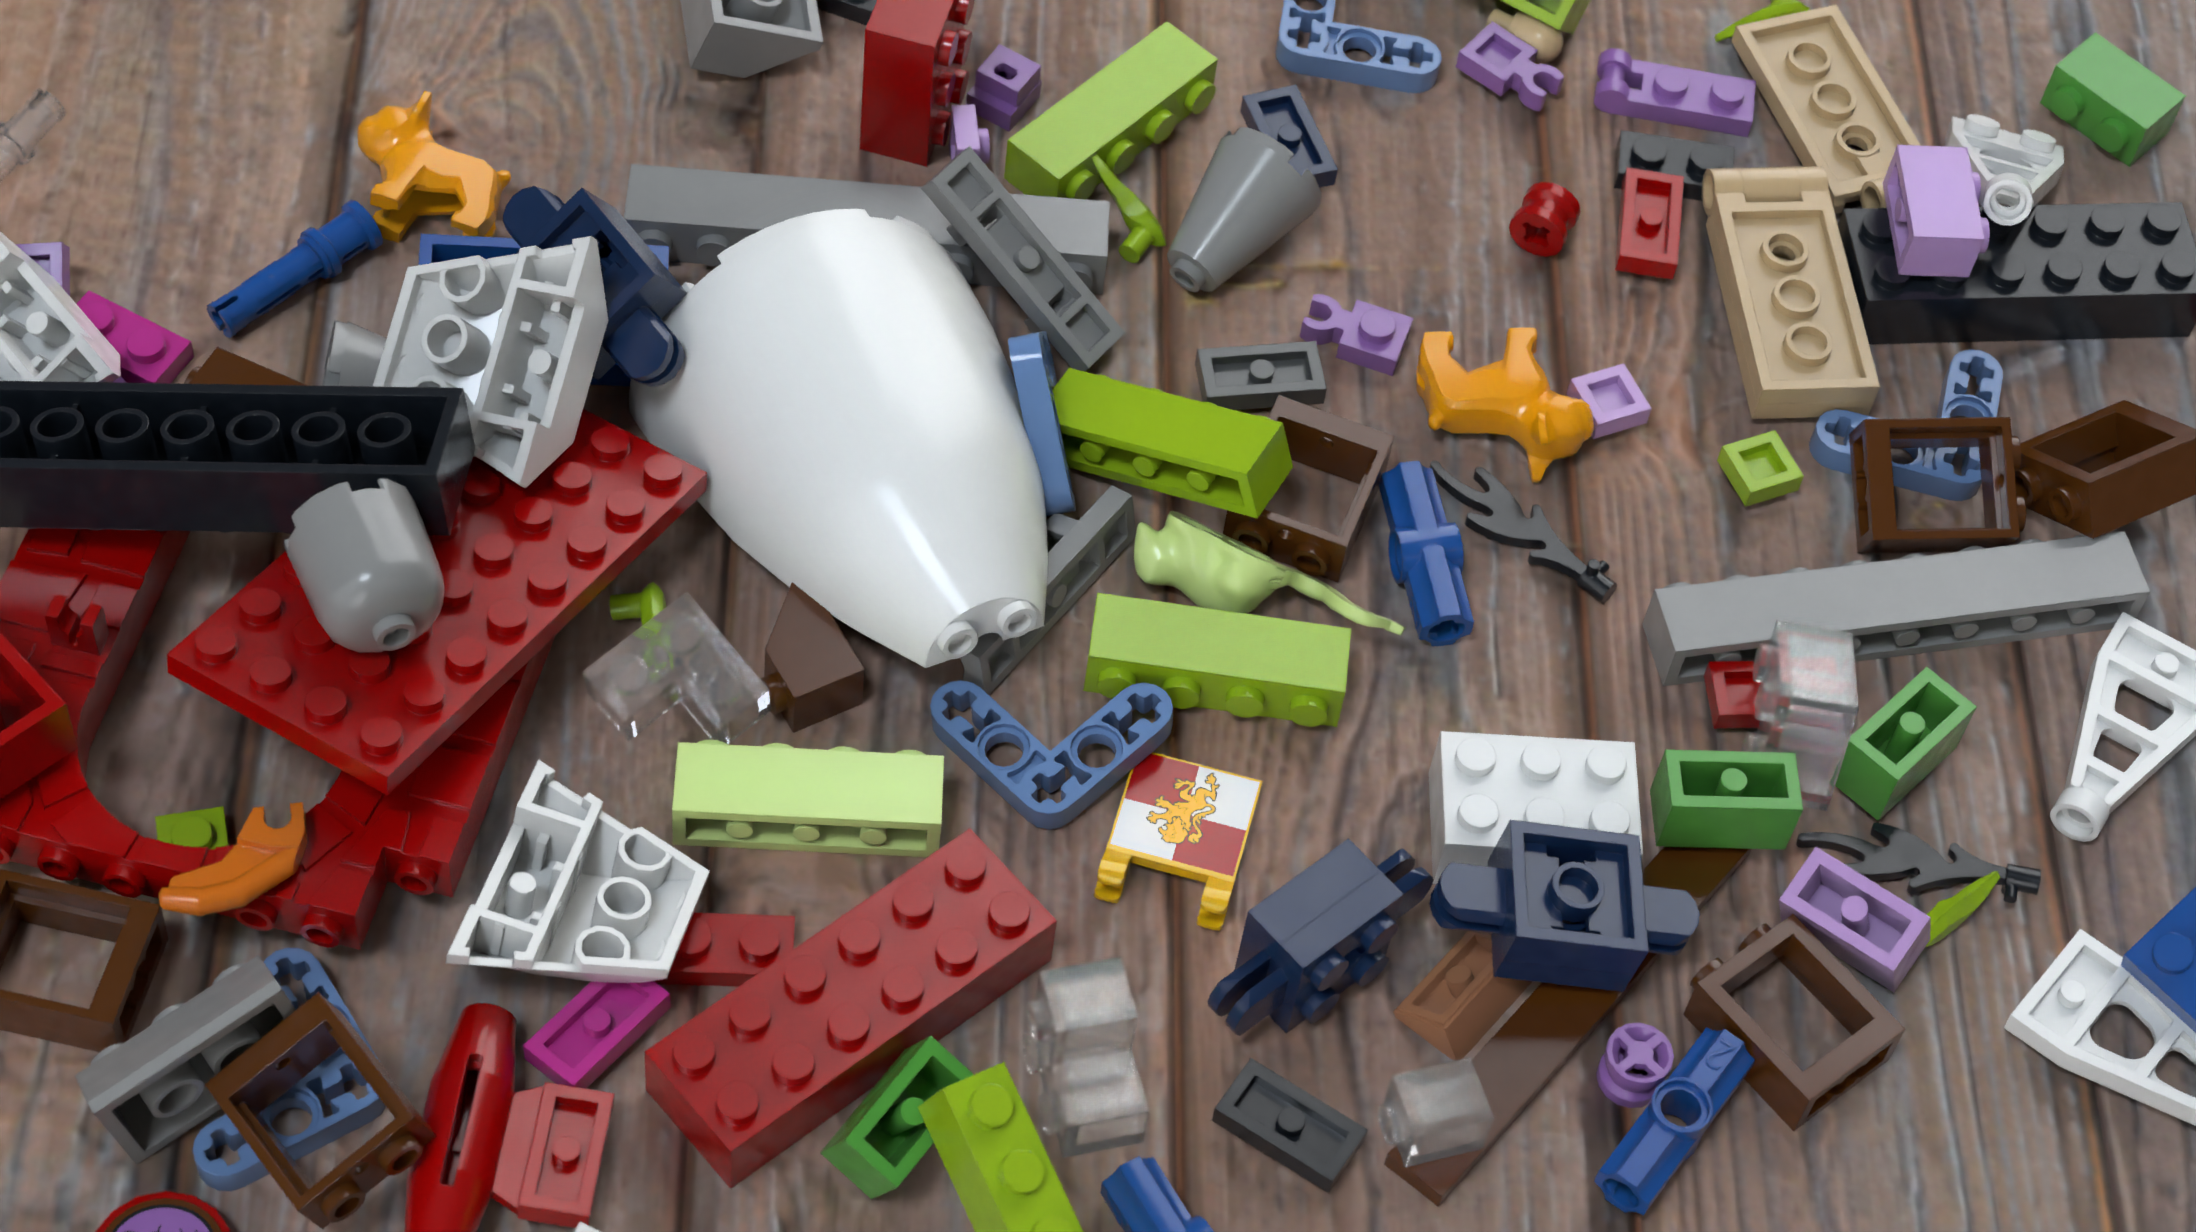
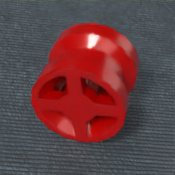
[1509,182,1581,257]

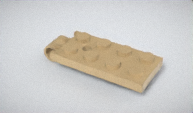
[1731,5,1920,214]

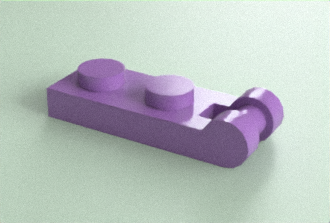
[1594,48,1756,137]

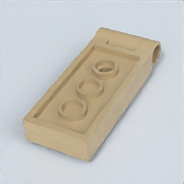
[1702,166,1880,419]

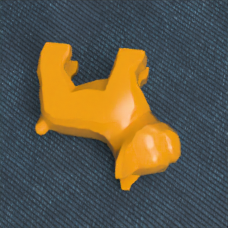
[357,90,511,243]
[1416,327,1594,482]

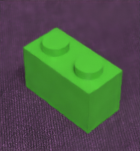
[2040,32,2186,167]
[1829,667,1977,821]
[1650,749,1803,850]
[820,1036,974,1199]

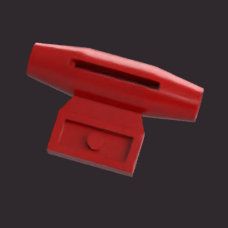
[404,1003,615,1232]

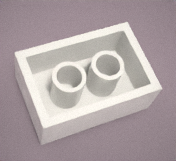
[1429,731,1643,884]

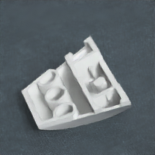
[0,232,121,382]
[373,236,608,488]
[446,759,709,983]

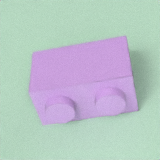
[1883,145,1990,277]
[1779,847,1931,992]

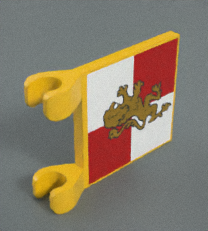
[1094,752,1263,931]

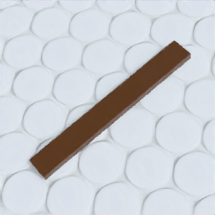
[1384,847,1751,1207]

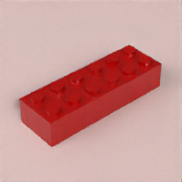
[644,828,1057,1189]

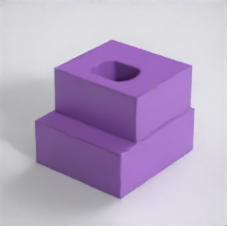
[966,44,1042,132]

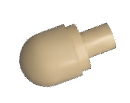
[1486,8,1563,64]

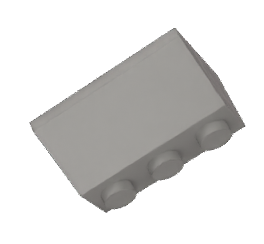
[680,0,823,78]
[75,955,296,1165]

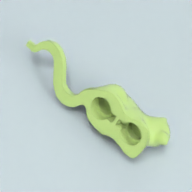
[1134,511,1406,635]

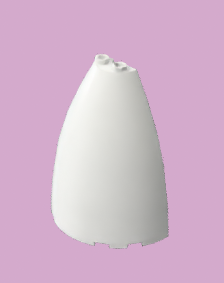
[629,209,1048,668]

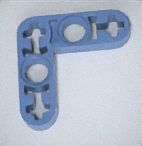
[1275,0,1442,93]
[1008,331,1076,517]
[1809,349,2003,501]
[930,680,1173,829]
[193,948,386,1191]

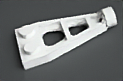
[1945,114,2065,226]
[2050,612,2196,842]
[2004,929,2196,1126]

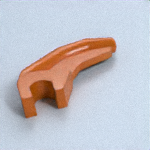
[159,802,308,916]

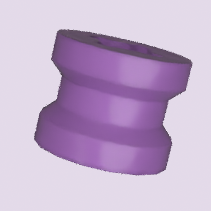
[1596,1023,1674,1108]

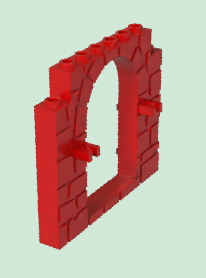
[0,528,555,950]

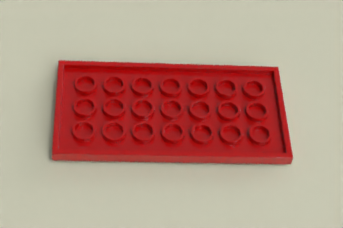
[167,409,707,795]

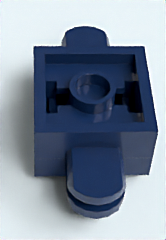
[502,186,687,387]
[1429,820,1700,992]
[1208,838,1433,1036]

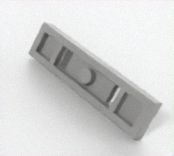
[921,146,1125,371]
[961,485,1136,695]

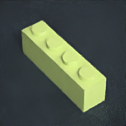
[672,740,944,857]

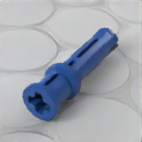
[207,200,383,338]

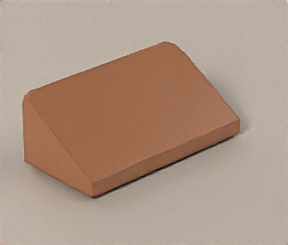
[1393,931,1533,1062]

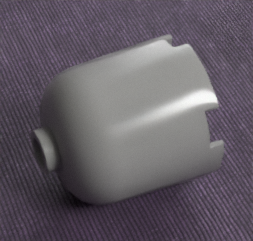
[284,479,445,653]

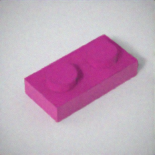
[77,290,194,383]
[523,981,671,1088]

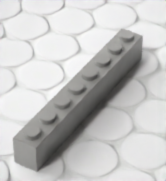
[624,164,1110,295]
[1642,531,2150,686]

